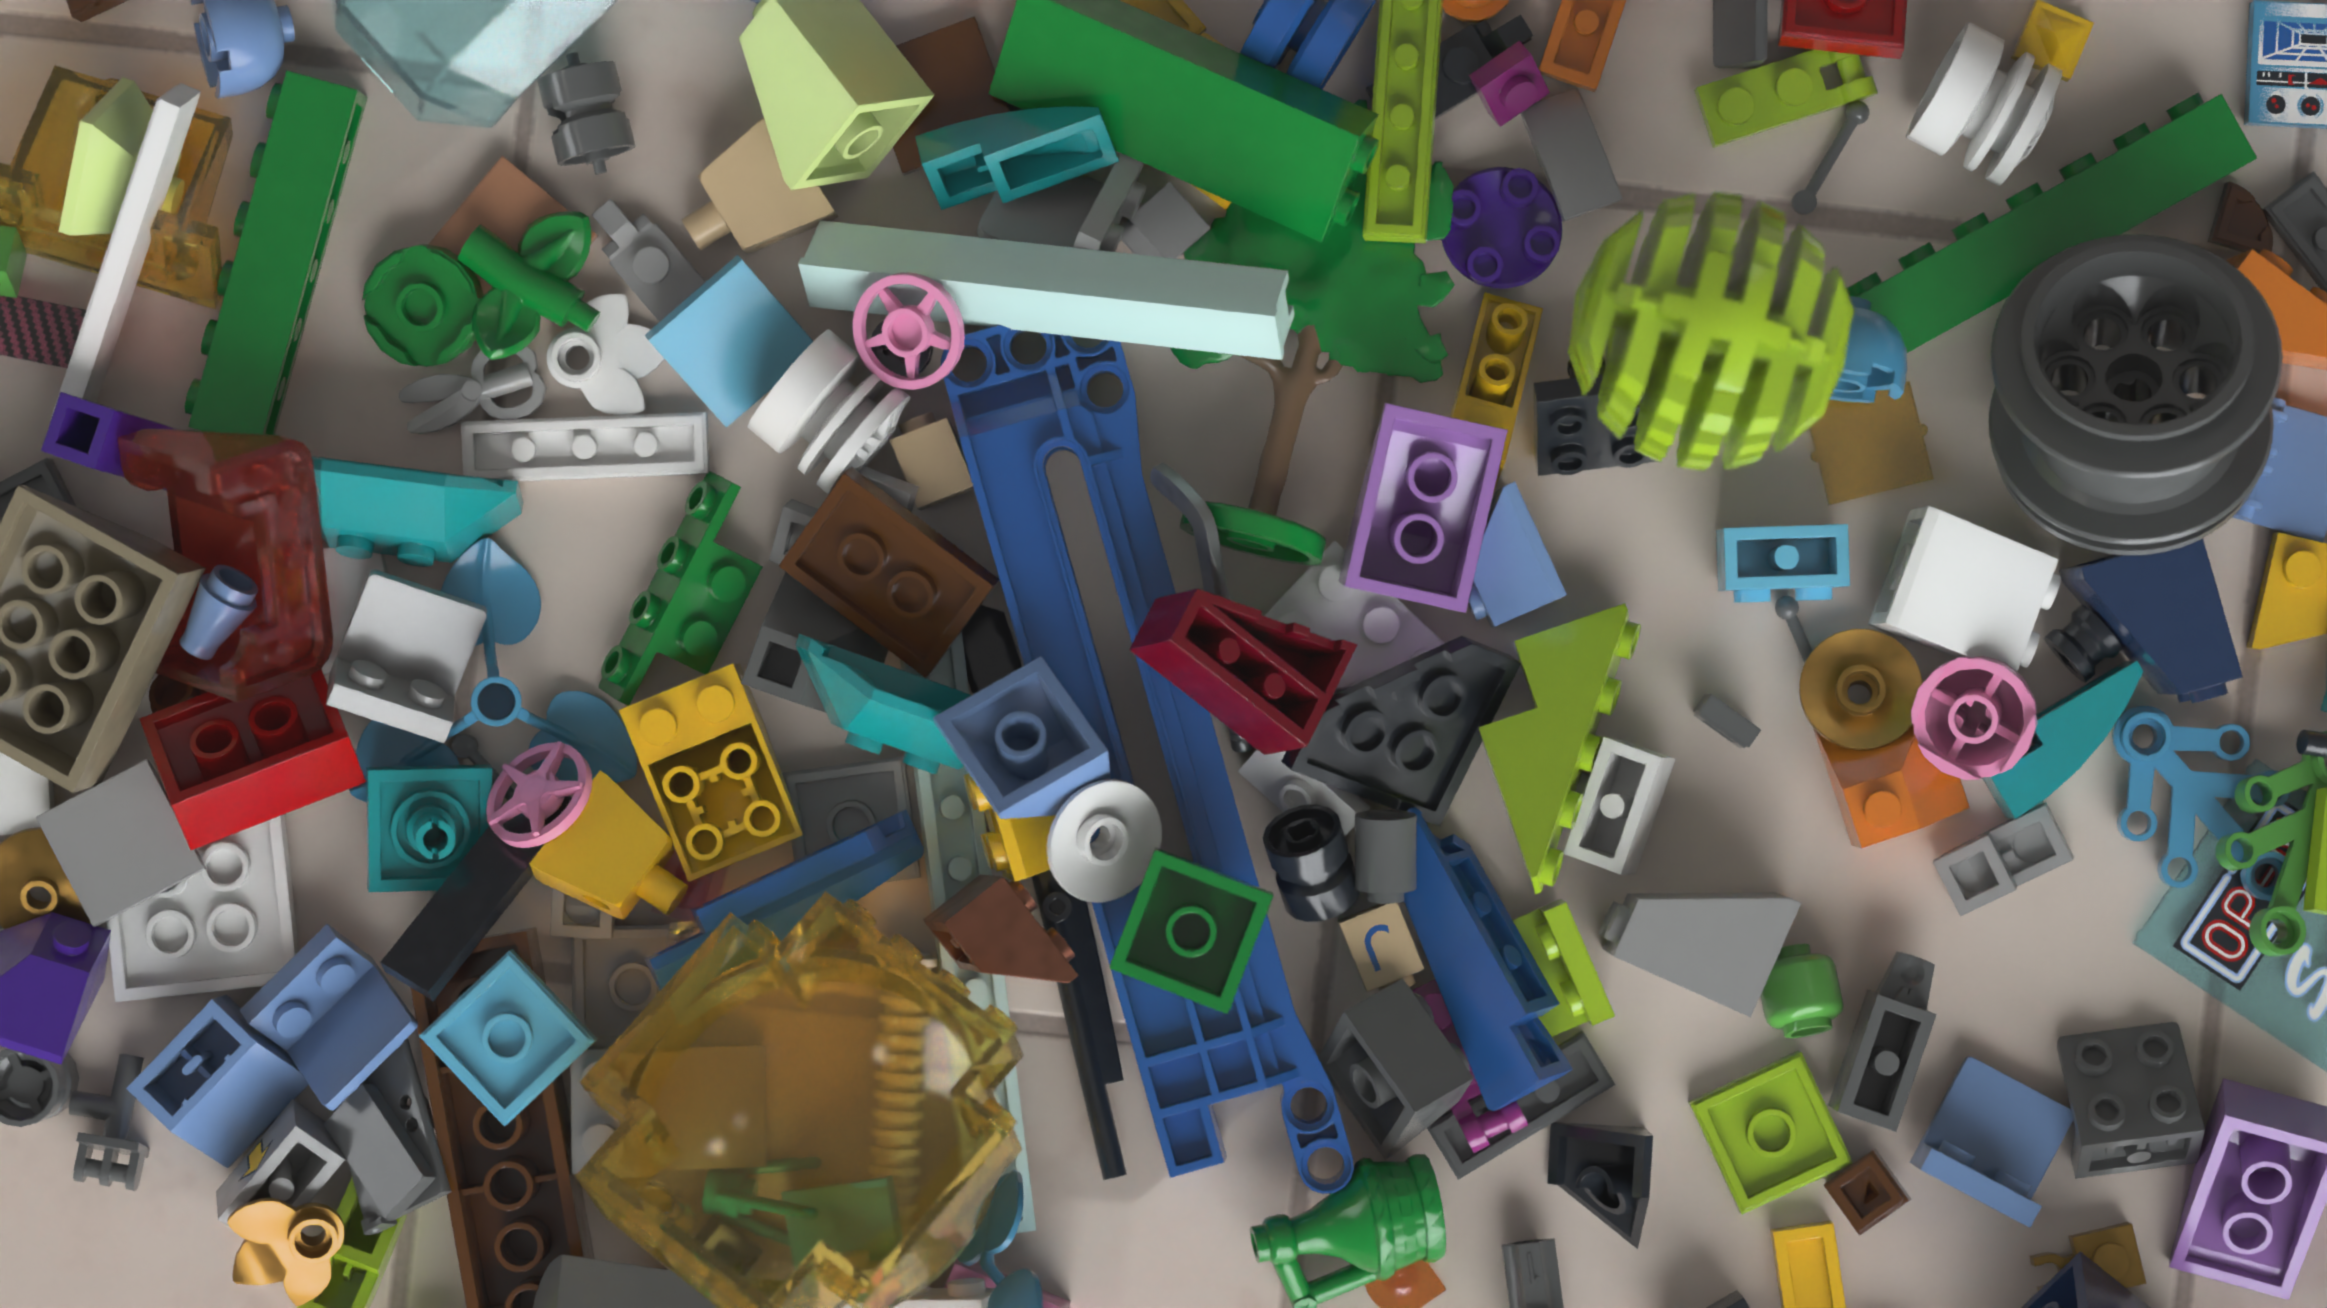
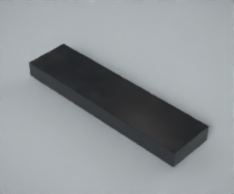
[380,796,572,1001]

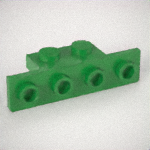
[598,471,763,706]

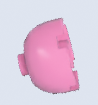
[1911,656,2037,780]

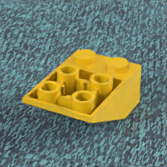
[619,663,804,882]

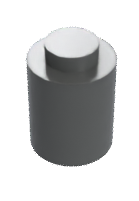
[1355,810,1417,904]

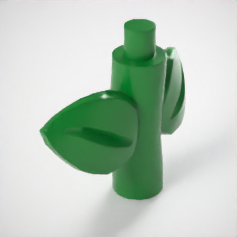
[458,211,601,360]

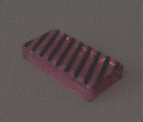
[0,296,87,369]

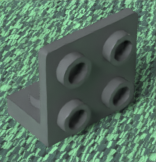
[2057,1022,2205,1179]

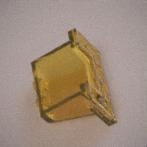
[0,65,233,309]

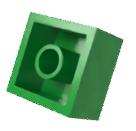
[1109,847,1274,1014]

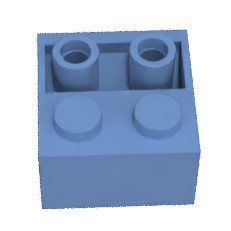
[126,994,309,1168]

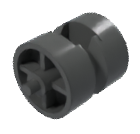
[537,52,636,175]

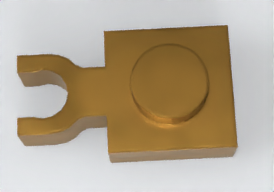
[2029,1222,2147,1291]

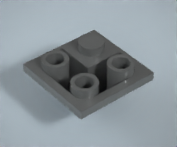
[741,572,889,713]

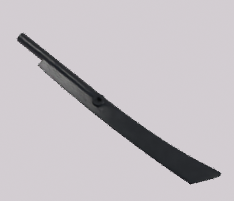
[962,605,1127,1180]

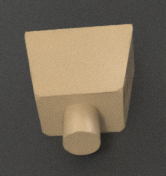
[681,117,838,254]

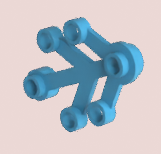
[2112,706,2291,901]

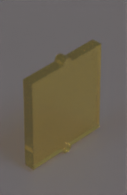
[1809,381,1934,505]

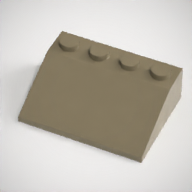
[0,485,206,793]

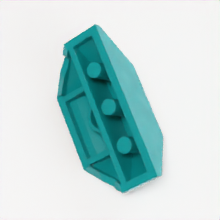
[271,450,524,567]
[795,633,972,775]

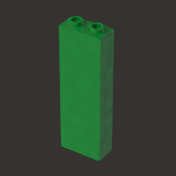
[988,0,1379,242]

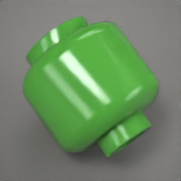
[1760,944,1844,1038]

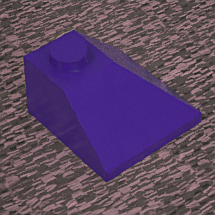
[0,912,111,1065]

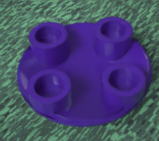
[1441,167,1562,289]

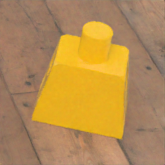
[529,770,688,920]

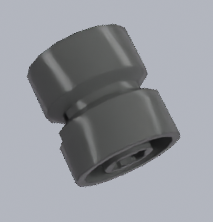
[0,1048,79,1127]

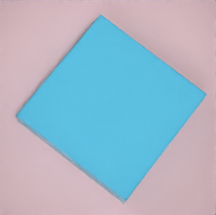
[645,255,813,428]
[419,949,597,1127]

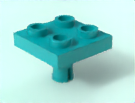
[366,764,492,893]

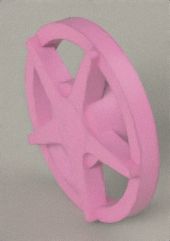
[852,272,965,390]
[486,741,592,848]

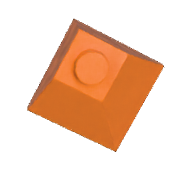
[1814,724,1970,848]

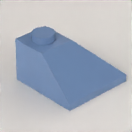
[1468,481,1567,627]
[933,656,1110,819]

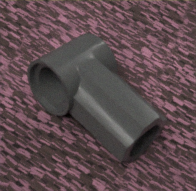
[1501,1238,1564,1308]

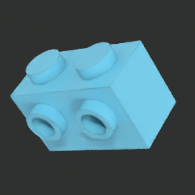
[1716,524,1850,603]

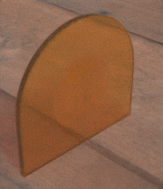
[1365,1260,1447,1308]

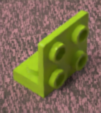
[1512,899,1615,1037]

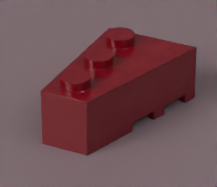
[1129,589,1358,755]

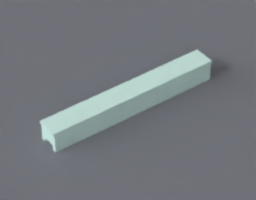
[798,220,1295,360]

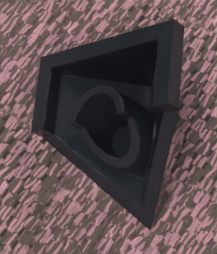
[1547,1122,1653,1249]

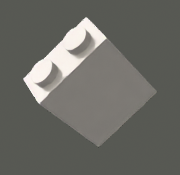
[1599,892,1801,1017]

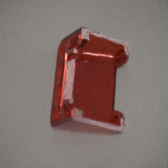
[117,428,333,702]

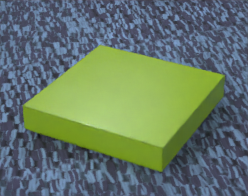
[1688,1050,1853,1215]

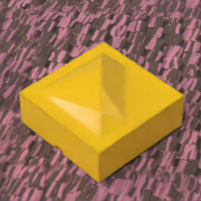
[2011,0,2094,82]

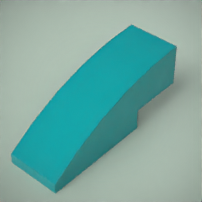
[915,107,1119,210]
[1982,661,2144,819]

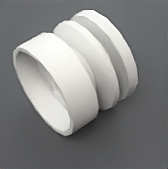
[1906,22,2062,186]
[747,329,911,494]

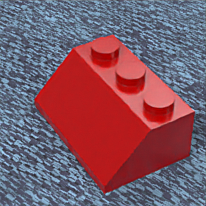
[139,652,366,850]

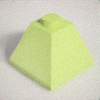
[59,77,185,235]

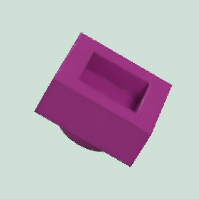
[1469,41,1550,127]

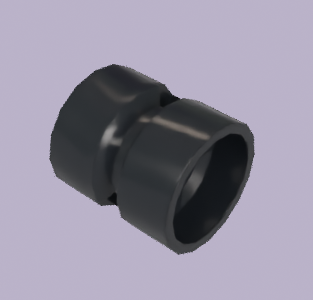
[1262,804,1360,922]

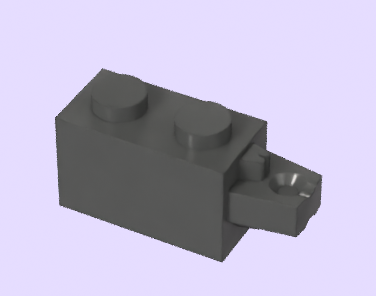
[1828,951,1937,1132]

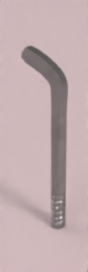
[1150,463,1254,753]

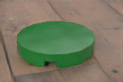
[362,244,483,367]

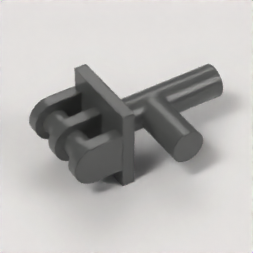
[69,1054,150,1191]

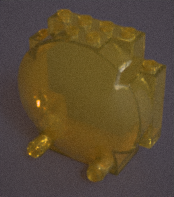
[575,891,1024,1308]

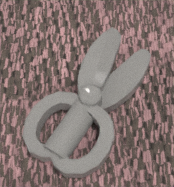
[399,346,547,434]

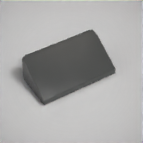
[1713,0,1767,68]

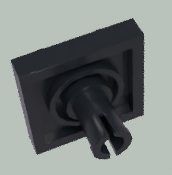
[1533,357,1658,476]

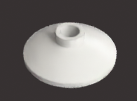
[1047,779,1162,903]

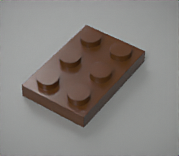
[779,466,1000,678]

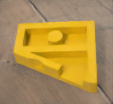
[2247,532,2327,650]

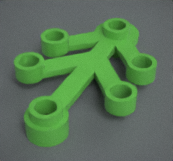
[2215,731,2327,957]

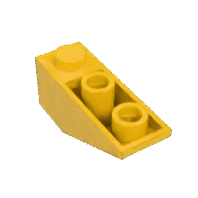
[1450,292,1543,497]

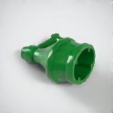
[1250,1154,1446,1308]

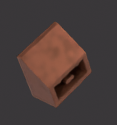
[923,874,1078,983]

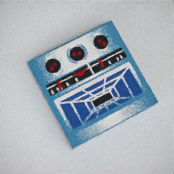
[2244,0,2327,129]

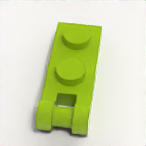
[1694,50,1878,148]

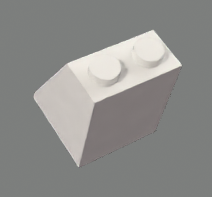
[1868,506,2061,672]

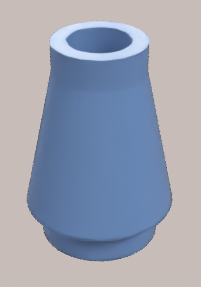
[179,565,258,660]

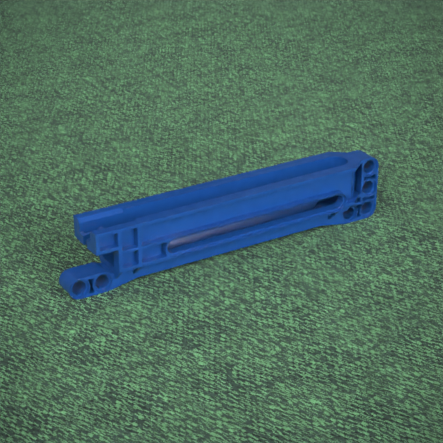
[940,325,1354,1194]

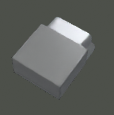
[1121,182,1210,259]

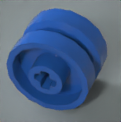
[1240,0,1377,90]

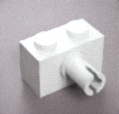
[1564,737,1676,875]

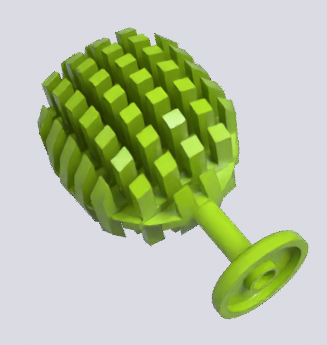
[1568,192,1855,471]

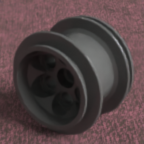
[1988,234,2283,556]

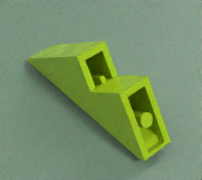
[1479,603,1641,894]

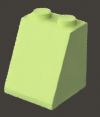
[739,0,934,190]

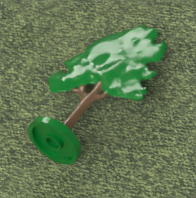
[1170,99,1455,565]

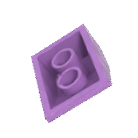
[1338,403,1508,613]
[2169,1078,2327,1300]

